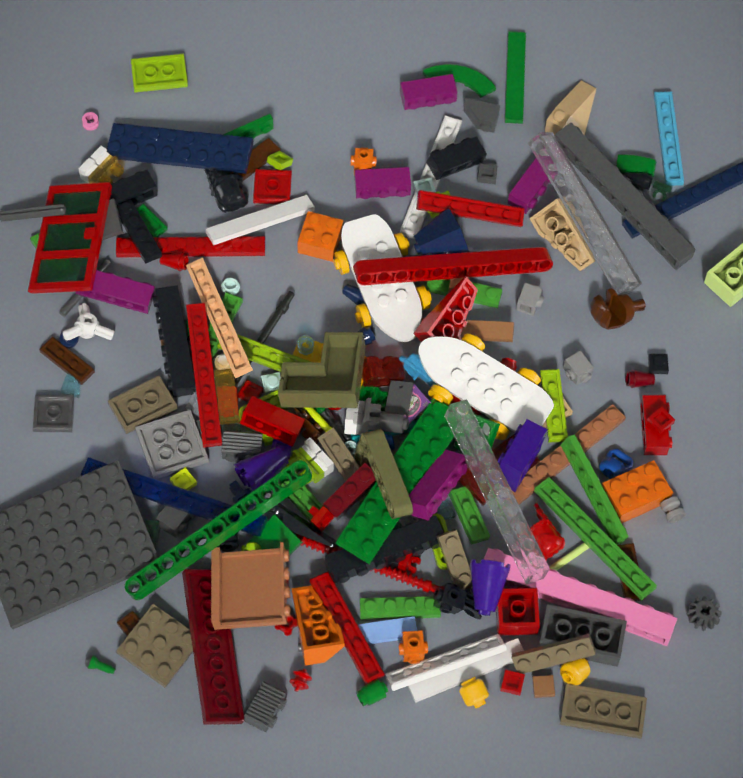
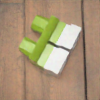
[287,437,334,485]

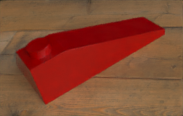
[413,277,478,342]

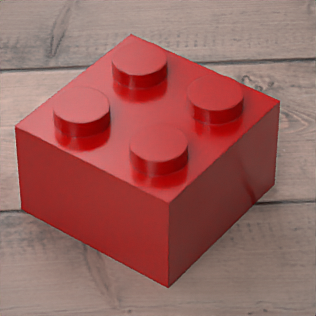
[496,588,540,635]

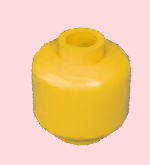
[560,658,590,685]
[459,677,489,709]

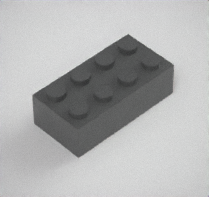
[538,604,627,667]

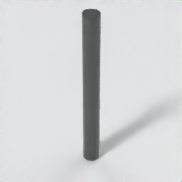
[59,259,111,317]

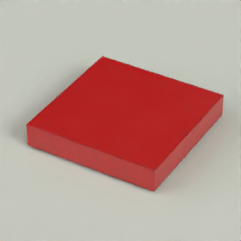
[253,169,292,204]

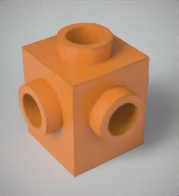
[351,147,377,173]
[399,631,428,664]

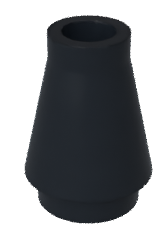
[625,172,652,191]

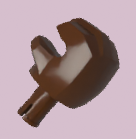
[591,288,646,330]

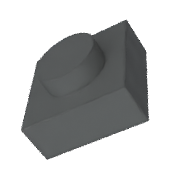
[478,163,498,184]

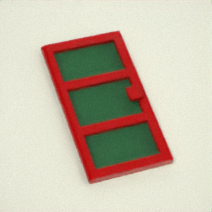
[28,182,112,294]

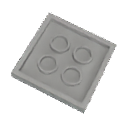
[135,410,209,480]

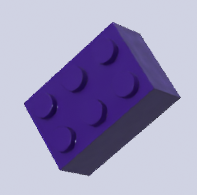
[494,419,548,492]

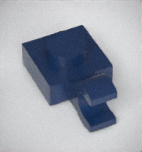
[229,480,256,510]

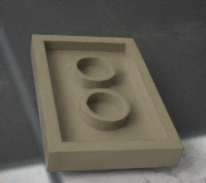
[108,376,178,434]

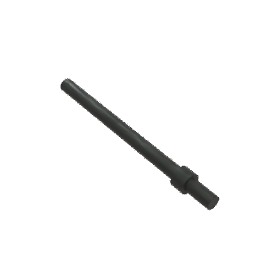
[232,291,295,384]

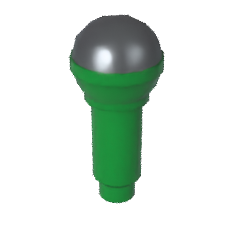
[85,655,115,674]

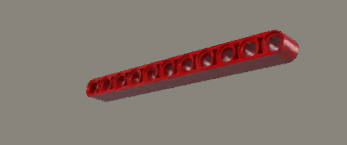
[353,247,553,285]

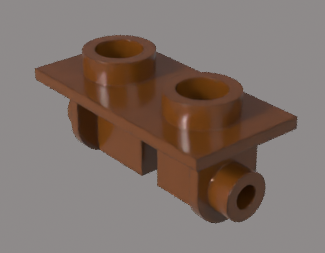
[293,408,324,444]

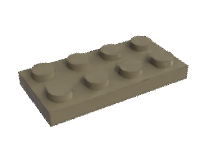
[560,684,647,739]

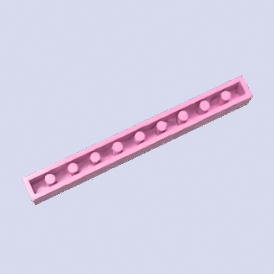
[483,548,677,646]

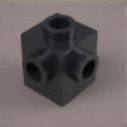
[433,583,467,614]

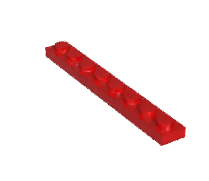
[116,236,265,258]
[186,303,222,448]

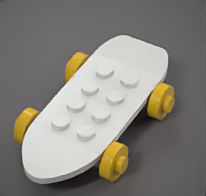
[333,214,432,342]
[418,334,554,440]

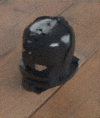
[204,169,248,213]

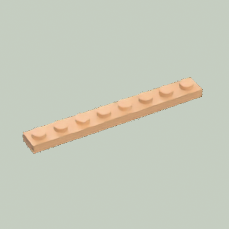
[186,258,253,378]

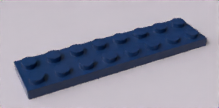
[107,123,254,174]

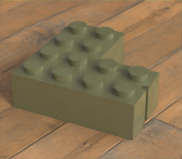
[278,332,366,408]

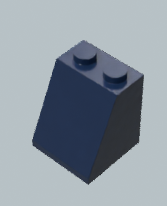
[413,209,469,256]

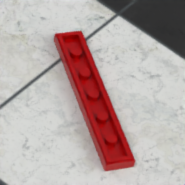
[416,190,525,227]
[309,571,385,684]

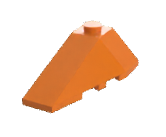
[291,585,345,666]

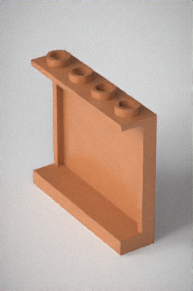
[211,542,291,630]

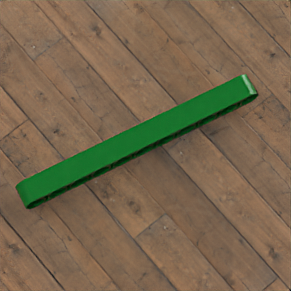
[124,460,312,600]

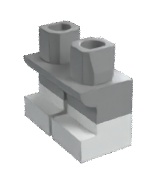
[344,398,381,435]

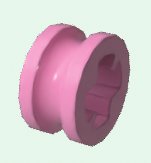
[82,112,99,131]

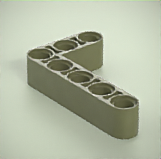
[355,429,413,519]

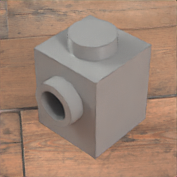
[516,283,544,316]
[563,351,594,385]

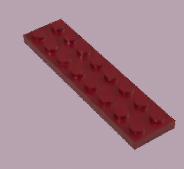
[182,569,245,725]

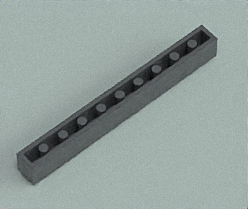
[553,123,696,270]

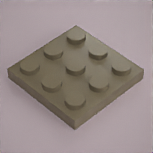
[116,604,193,688]

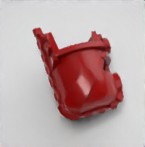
[516,503,565,562]

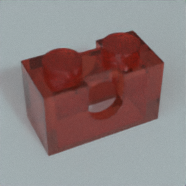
[362,356,406,387]

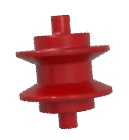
[289,668,312,692]

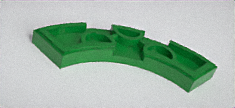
[423,64,496,98]

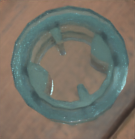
[297,335,314,355]

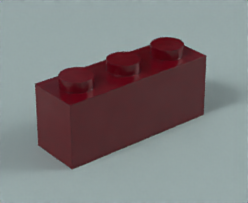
[323,463,377,521]

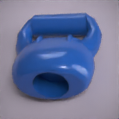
[599,449,633,479]

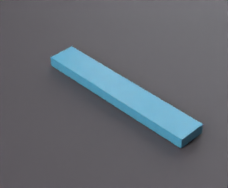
[654,92,684,186]

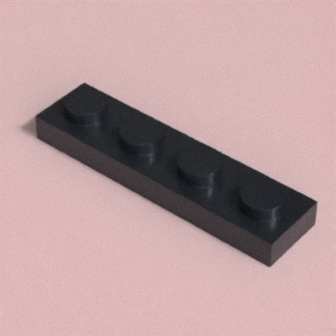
[117,200,162,264]

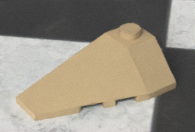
[529,197,595,271]

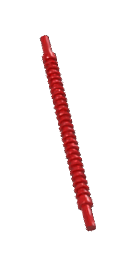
[264,522,440,592]

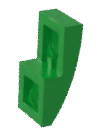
[616,155,657,177]
[359,386,389,412]

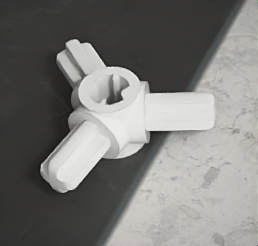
[62,303,115,340]

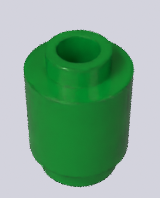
[356,679,388,706]

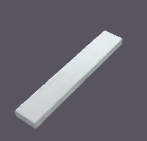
[206,195,314,245]
[385,634,507,691]
[408,638,524,703]

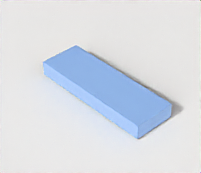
[358,616,417,645]

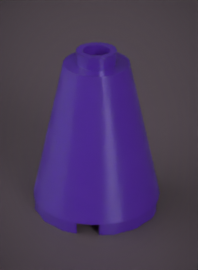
[233,447,290,492]
[470,559,511,616]

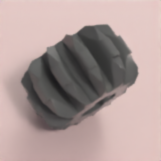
[687,596,722,631]

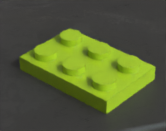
[131,54,188,92]

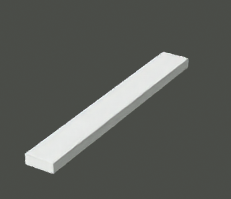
[400,115,462,239]

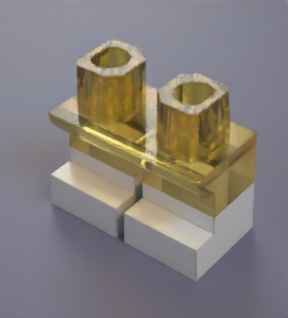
[79,146,124,184]

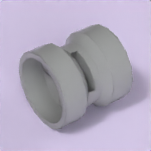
[660,496,686,523]

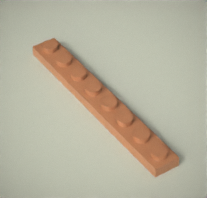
[499,404,626,510]

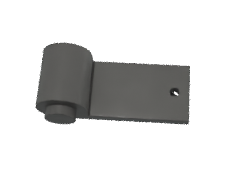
[379,380,414,434]

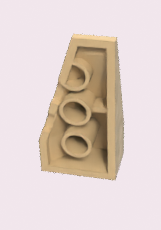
[545,80,596,136]

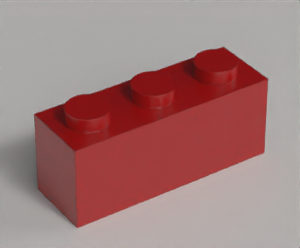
[640,395,672,455]
[240,396,305,447]

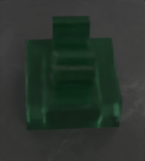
[653,181,673,201]

